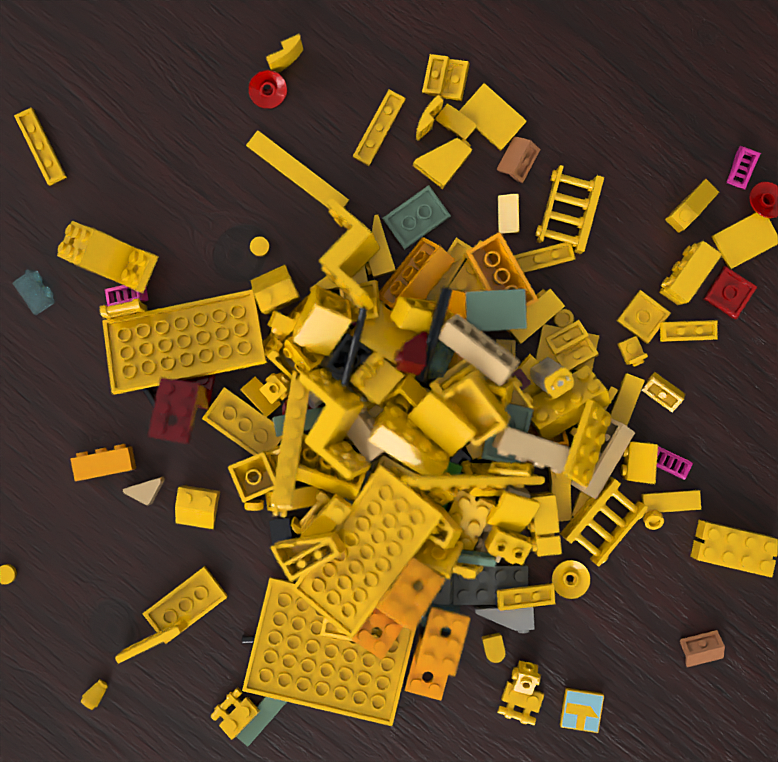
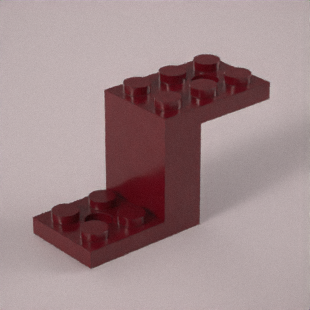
[148,374,216,444]

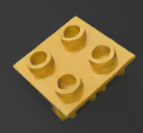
[350,351,404,405]

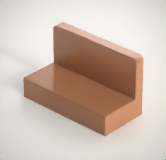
[497,137,541,183]
[680,630,725,667]

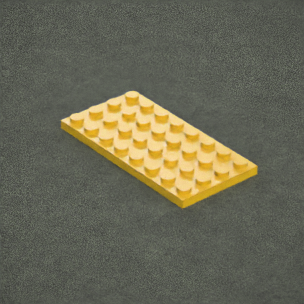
[102,289,267,395]
[292,465,444,639]

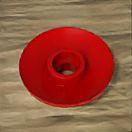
[248,70,287,109]
[749,182,778,218]

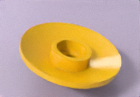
[552,560,590,599]

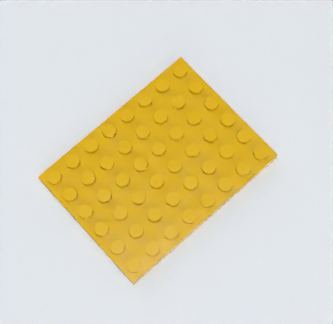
[242,577,416,726]

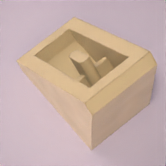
[123,476,165,506]

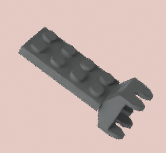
[432,565,528,605]

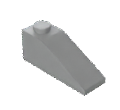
[474,605,534,633]

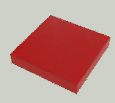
[703,266,757,319]

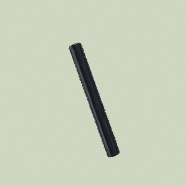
[416,287,452,382]

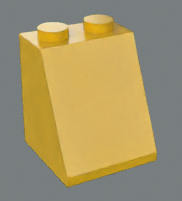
[250,265,301,315]
[293,284,352,356]

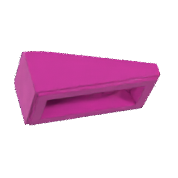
[727,146,761,190]
[105,285,148,306]
[656,446,693,480]

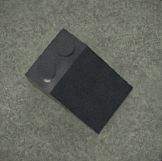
[319,333,393,392]

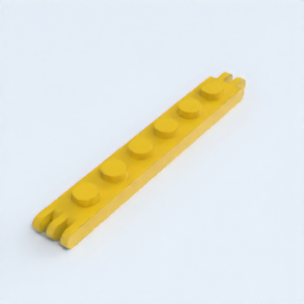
[271,370,310,517]
[402,474,544,490]

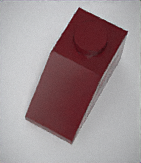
[394,331,427,375]

